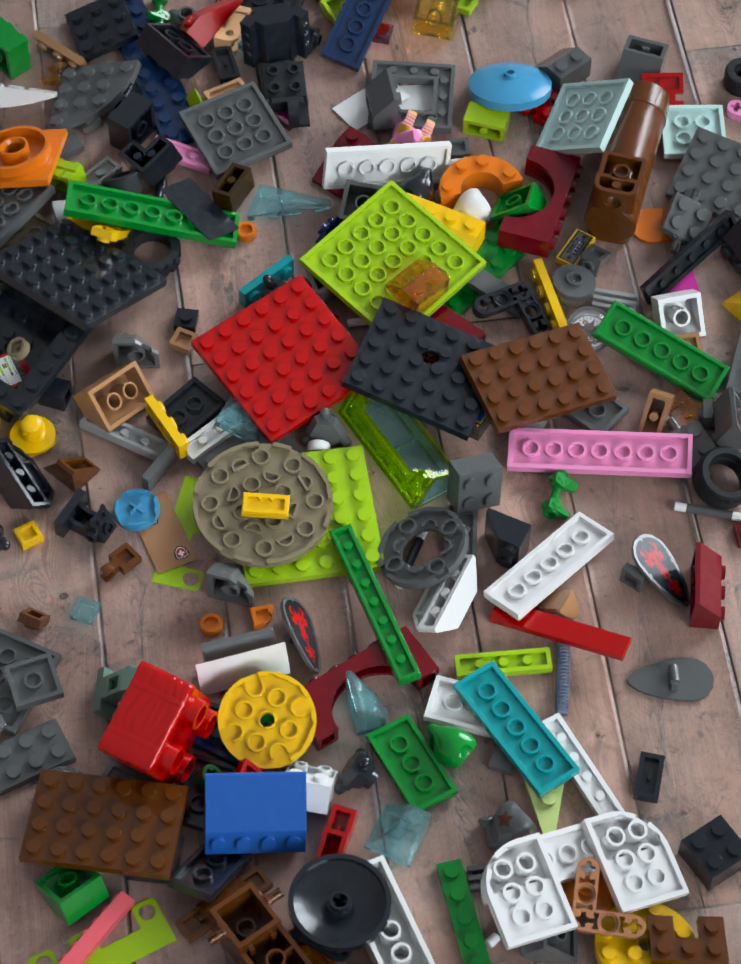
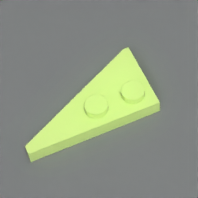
[523,778,564,834]

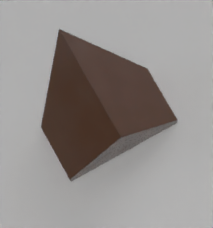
[43,456,100,493]

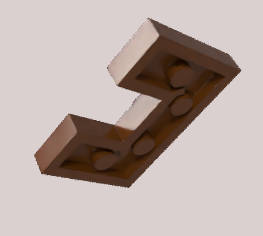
[646,915,729,964]

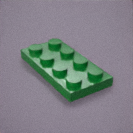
[366,713,458,817]

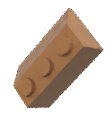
[73,360,157,433]

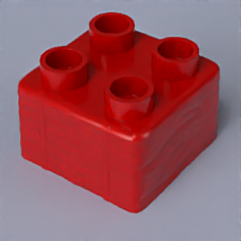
[98,661,218,784]

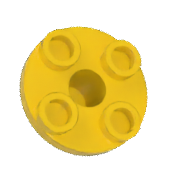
[10,415,56,458]

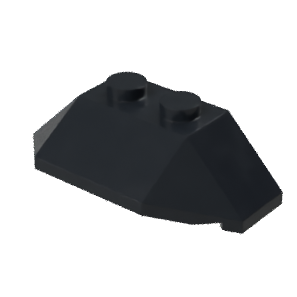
[0,438,55,509]

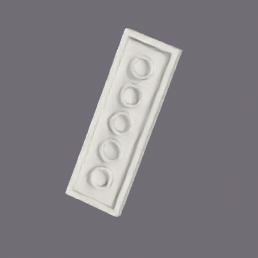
[322,141,452,190]
[483,512,614,621]

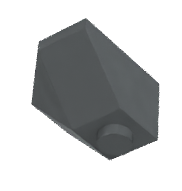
[112,333,160,369]
[206,562,255,608]

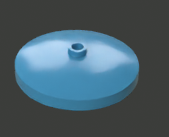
[468,62,552,112]

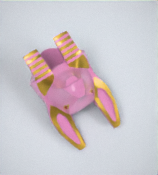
[387,110,436,144]

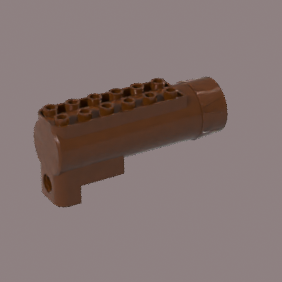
[584,80,670,244]

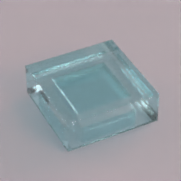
[70,596,102,626]

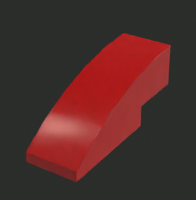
[315,803,359,859]

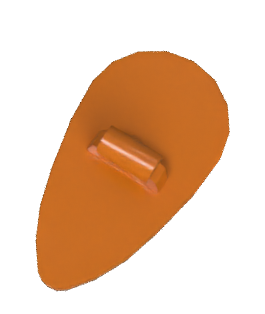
[633,208,673,244]

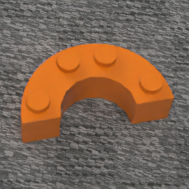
[438,154,523,209]

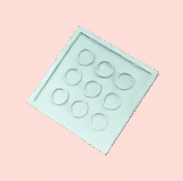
[536,78,634,155]

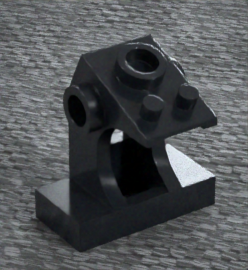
[53,488,117,543]

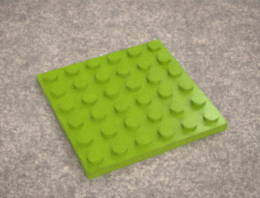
[299,180,487,325]
[242,445,384,588]

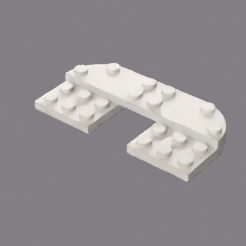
[481,811,689,951]

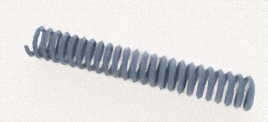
[554,642,571,717]

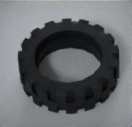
[123,229,181,277]

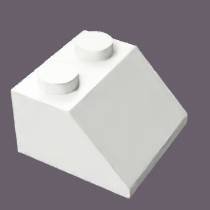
[651,289,706,336]

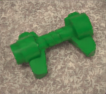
[145,0,170,23]
[541,470,579,520]

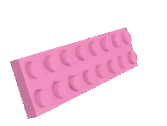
[507,428,693,478]

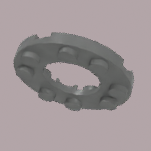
[378,507,469,589]

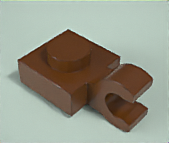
[100,542,142,582]

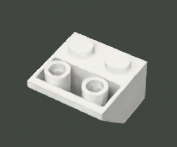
[285,761,338,815]

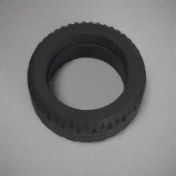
[692,446,741,510]

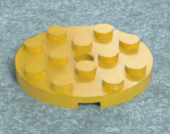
[218,671,317,770]
[594,904,695,964]

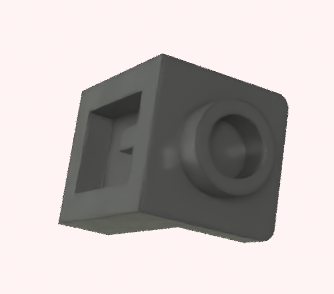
[578,244,612,278]

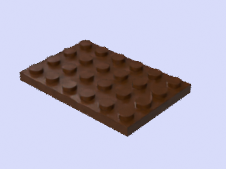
[459,322,618,435]
[19,769,189,880]

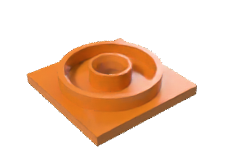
[0,126,68,188]

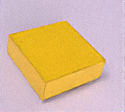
[12,520,44,551]

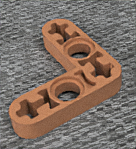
[571,857,646,940]

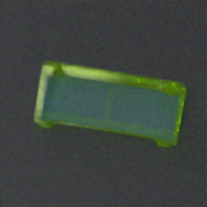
[338,390,459,510]

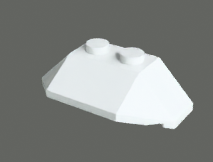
[412,554,477,633]

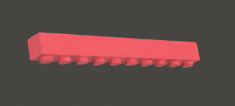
[58,890,134,964]

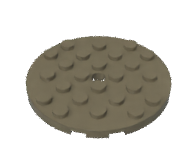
[193,441,333,568]

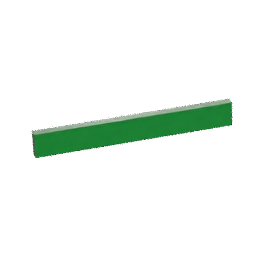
[329,524,421,686]

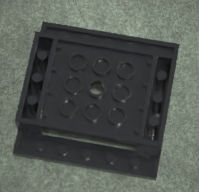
[0,280,95,422]

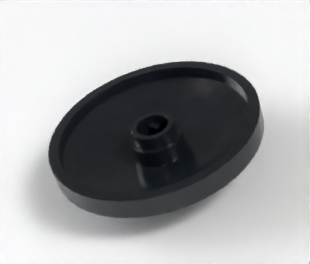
[288,853,392,952]

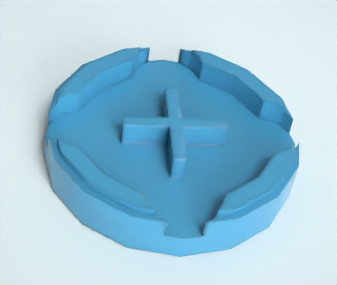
[113,488,160,531]

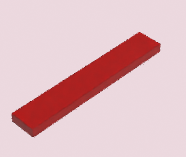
[489,605,631,661]

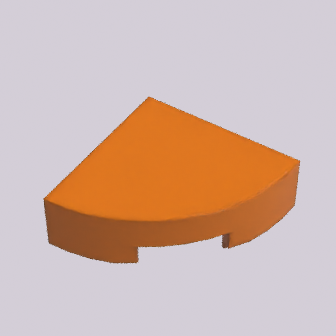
[249,604,273,631]

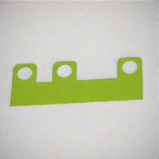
[151,476,204,591]
[29,898,177,964]

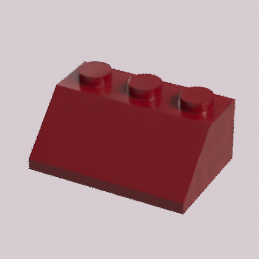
[690,542,726,629]

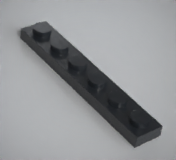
[639,210,737,305]

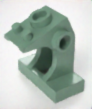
[93,666,138,721]

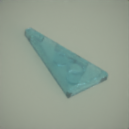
[247,184,331,221]

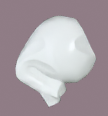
[453,188,492,224]

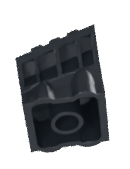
[240,2,312,68]

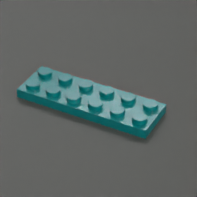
[453,660,580,798]

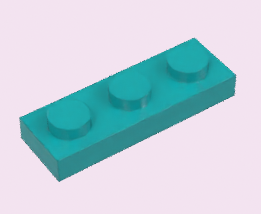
[239,254,294,308]

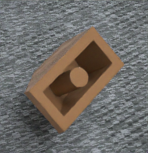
[637,388,675,433]

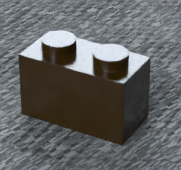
[211,162,255,212]

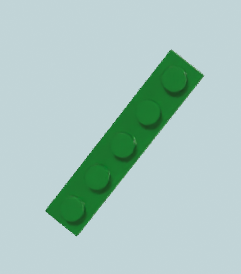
[436,859,491,964]

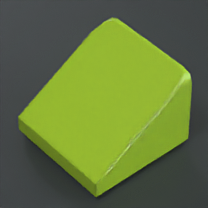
[186,88,204,107]

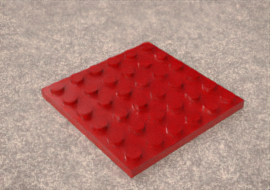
[191,275,360,444]

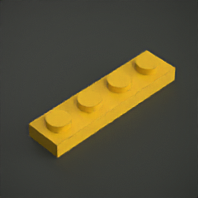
[530,258,568,330]

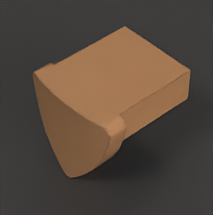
[538,589,579,618]

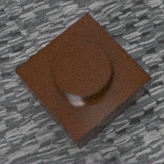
[17,607,50,630]

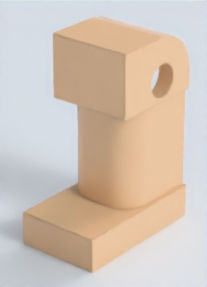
[214,0,252,54]

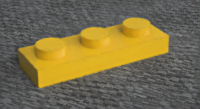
[90,224,135,243]
[144,395,189,459]

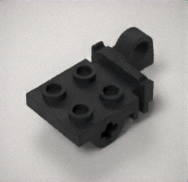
[262,61,310,128]

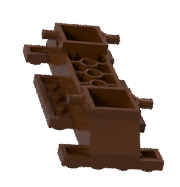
[175,865,336,964]

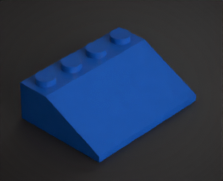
[203,771,307,854]

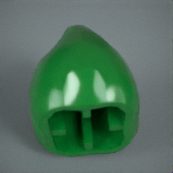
[427,724,477,769]

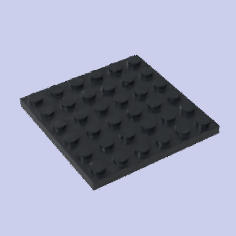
[0,218,168,331]

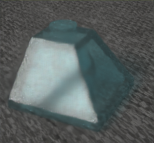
[346,670,389,736]
[365,804,432,868]

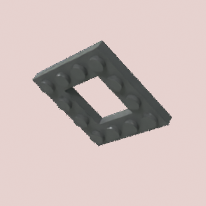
[367,60,456,134]

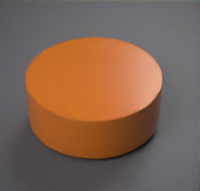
[237,221,257,243]
[199,613,224,638]

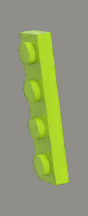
[454,647,553,680]

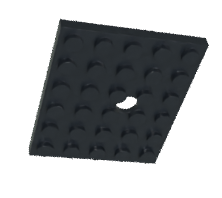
[342,297,495,441]

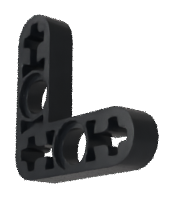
[472,282,552,336]

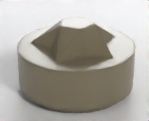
[7,337,30,361]

